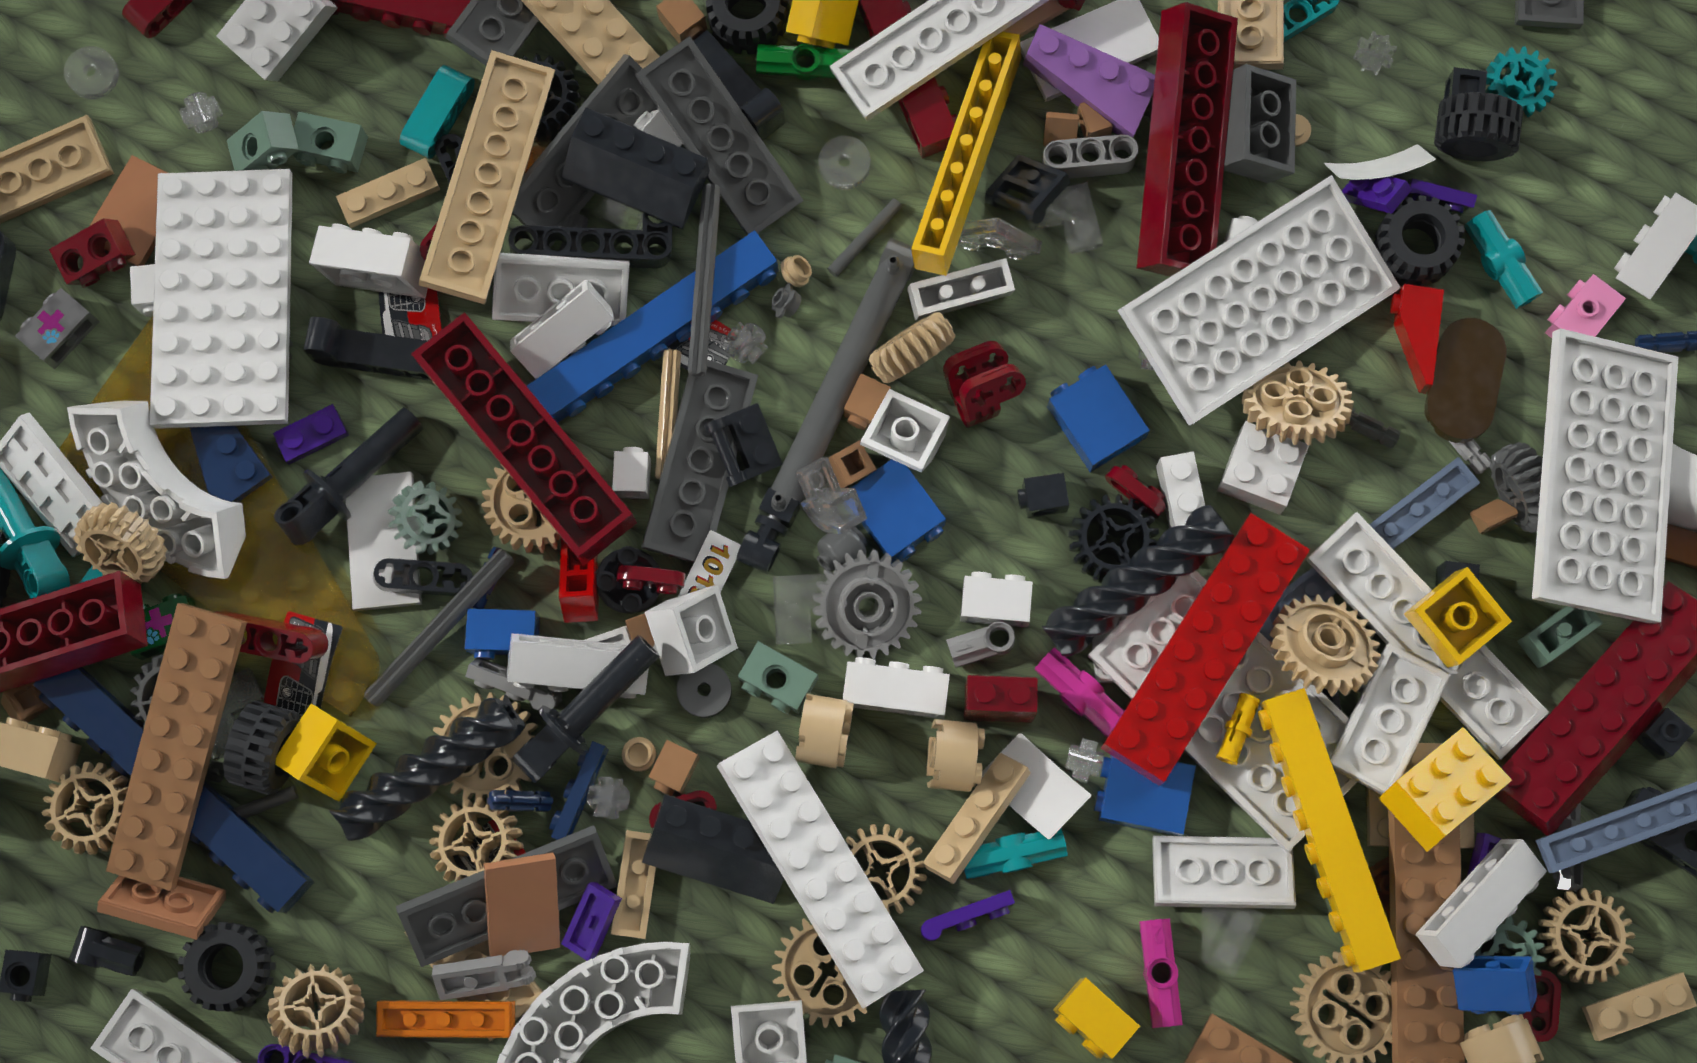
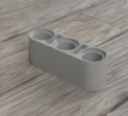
[1042,135,1138,179]

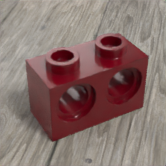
[49,218,136,288]

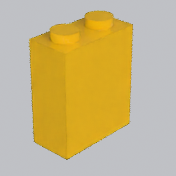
[786,0,859,49]

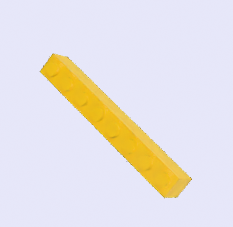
[911,31,1022,276]
[1258,688,1401,972]

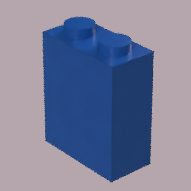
[1047,364,1150,473]
[843,459,946,563]
[1094,755,1196,836]

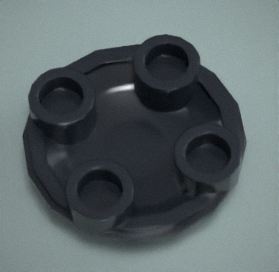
[596,546,660,614]

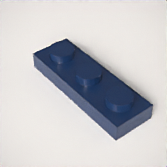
[549,741,609,840]

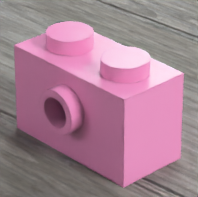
[1545,274,1626,338]

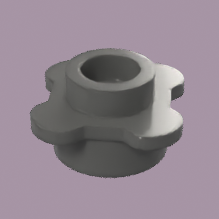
[772,283,801,319]

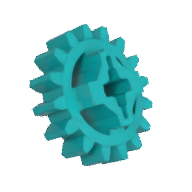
[1485,46,1558,118]

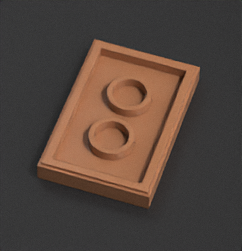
[90,155,167,266]
[483,852,560,957]
[97,875,227,940]

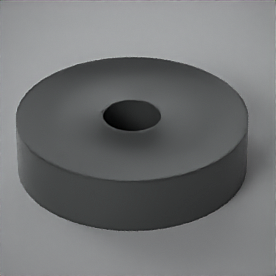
[677,663,732,718]

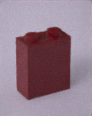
[964,675,1038,723]

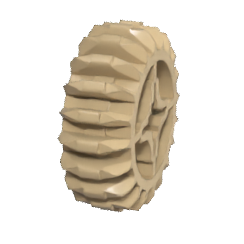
[868,312,956,383]
[73,502,168,584]
[41,762,129,855]
[429,797,524,882]
[846,824,927,914]
[1536,888,1636,984]
[267,964,365,1058]

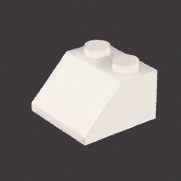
[860,389,950,473]
[645,585,738,676]

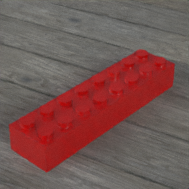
[1101,513,1310,786]

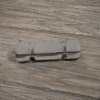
[1449,439,1491,474]

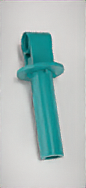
[0,468,70,599]

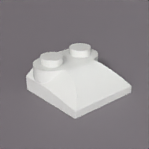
[731,1000,807,1063]

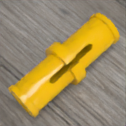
[1216,693,1261,766]

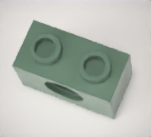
[227,111,299,171]
[293,112,368,174]
[1517,606,1603,668]
[738,641,818,715]

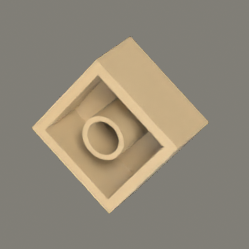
[0,717,82,783]

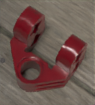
[943,341,1026,428]

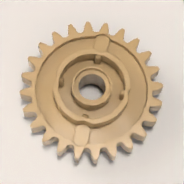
[1269,594,1381,697]

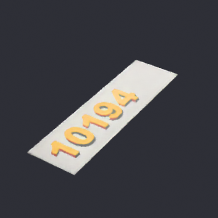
[653,530,741,650]

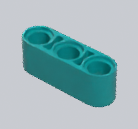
[399,64,475,159]

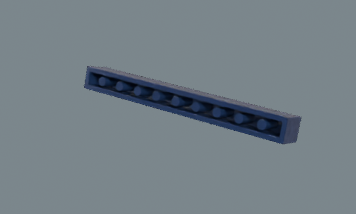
[33,667,314,913]

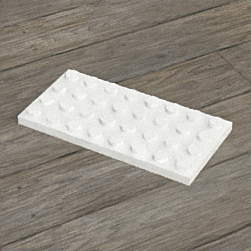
[150,169,292,429]
[1118,175,1401,425]
[1532,328,1678,623]
[1088,571,1357,852]

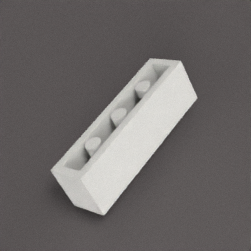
[507,633,649,698]
[1415,839,1547,968]

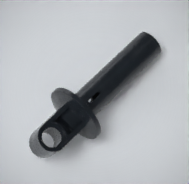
[274,407,424,545]
[511,635,660,783]

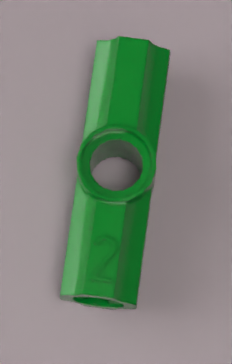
[756,43,853,80]

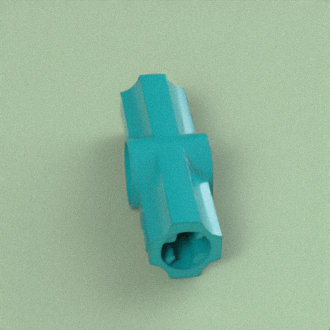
[1464,210,1543,309]
[964,828,1068,879]

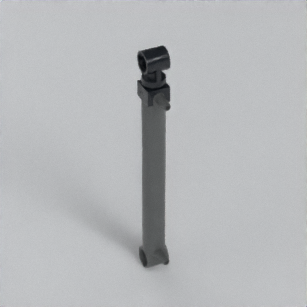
[736,237,915,574]

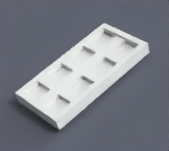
[0,412,103,557]

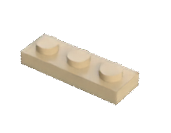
[336,158,440,228]
[610,830,656,939]
[1582,972,1697,1041]

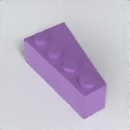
[1023,24,1155,137]

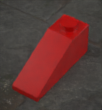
[1390,284,1444,394]
[559,539,599,623]

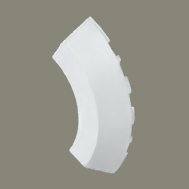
[67,401,246,579]

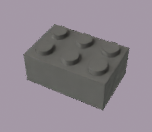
[1224,64,1296,183]

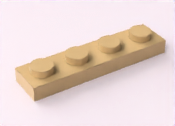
[923,753,1031,884]

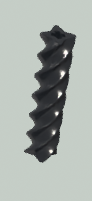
[1042,505,1235,656]
[329,695,526,841]
[879,989,932,1063]

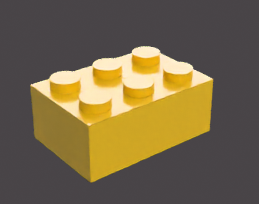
[1379,727,1512,852]

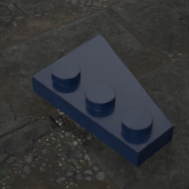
[189,426,273,503]

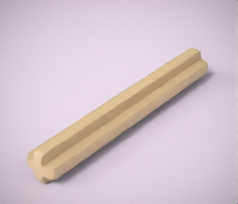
[655,349,681,479]

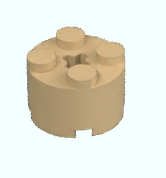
[795,694,854,769]
[927,719,985,792]
[1459,1014,1545,1063]

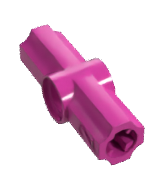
[1034,647,1124,737]
[1139,918,1183,1028]

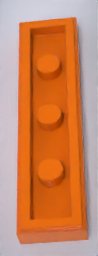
[376,1000,515,1038]

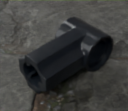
[69,925,145,976]

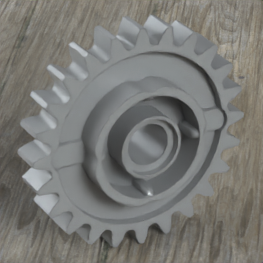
[812,550,922,659]

